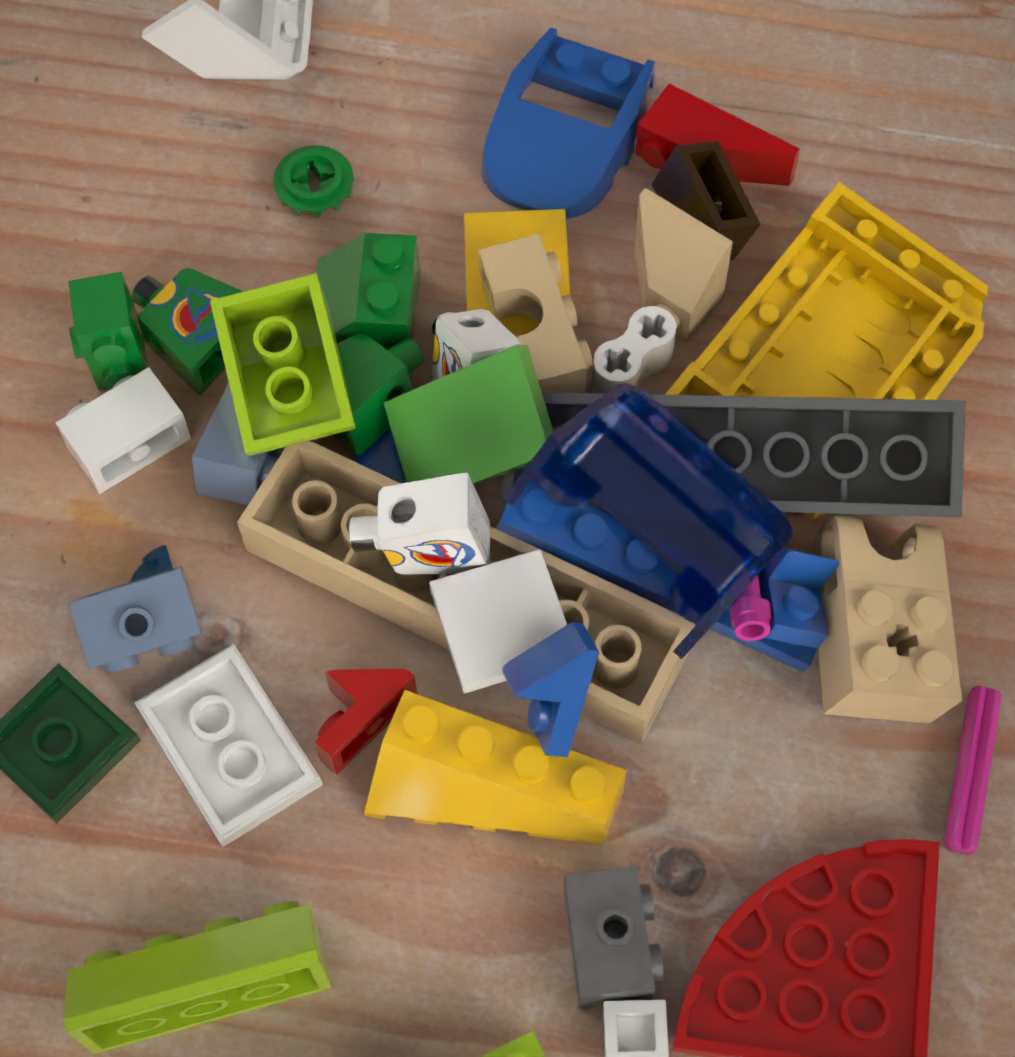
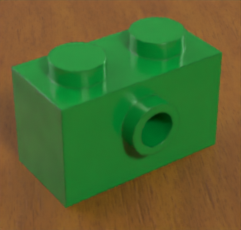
[68,271,148,390]

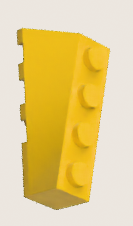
[364,690,627,845]

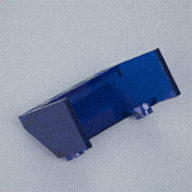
[503,383,793,659]

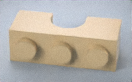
[478,234,593,393]

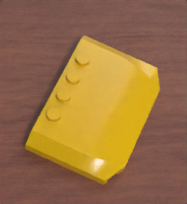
[665,182,988,520]

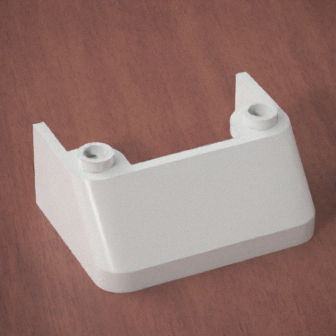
[142,0,313,80]

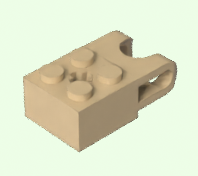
[816,514,962,724]

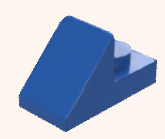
[755,544,839,649]
[502,622,599,757]

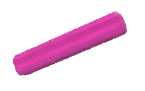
[943,686,1002,855]

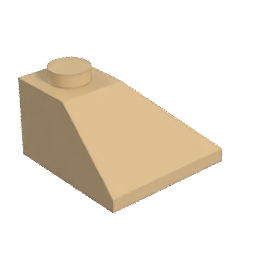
[634,188,733,342]

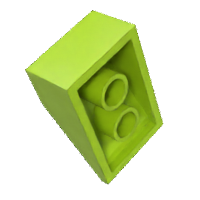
[210,273,356,457]

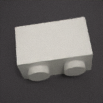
[56,367,191,494]

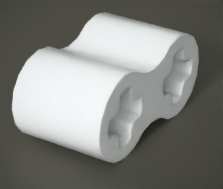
[592,306,676,394]

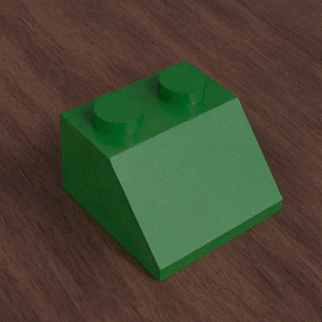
[316,233,420,350]

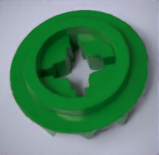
[273,145,354,218]

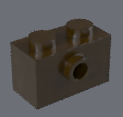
[651,141,761,261]

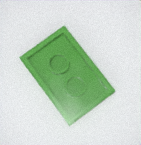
[384,344,560,486]

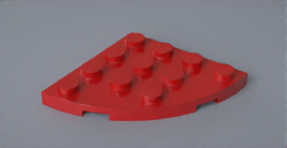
[671,839,940,1057]

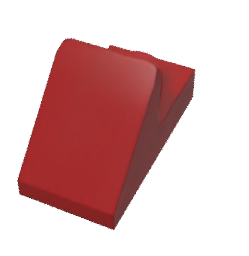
[315,669,417,775]

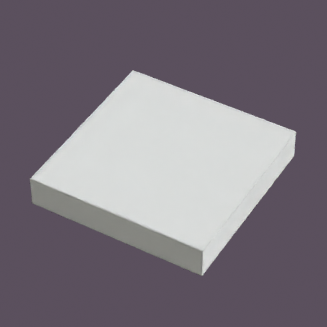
[429,549,567,694]

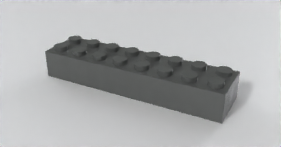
[502,392,966,518]

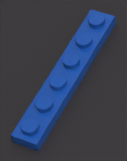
[496,473,816,672]

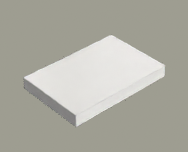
[134,643,323,848]

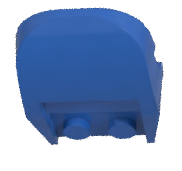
[481,27,655,219]

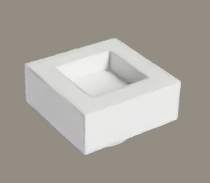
[603,1000,669,1057]

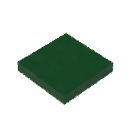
[0,663,141,824]

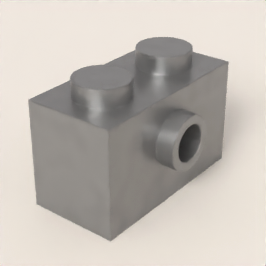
[564,866,664,1009]

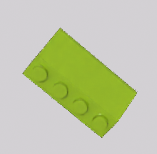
[63,901,332,1055]

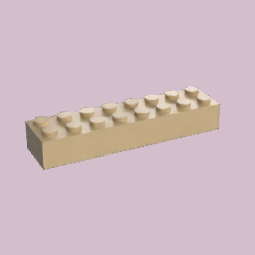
[237,441,696,745]

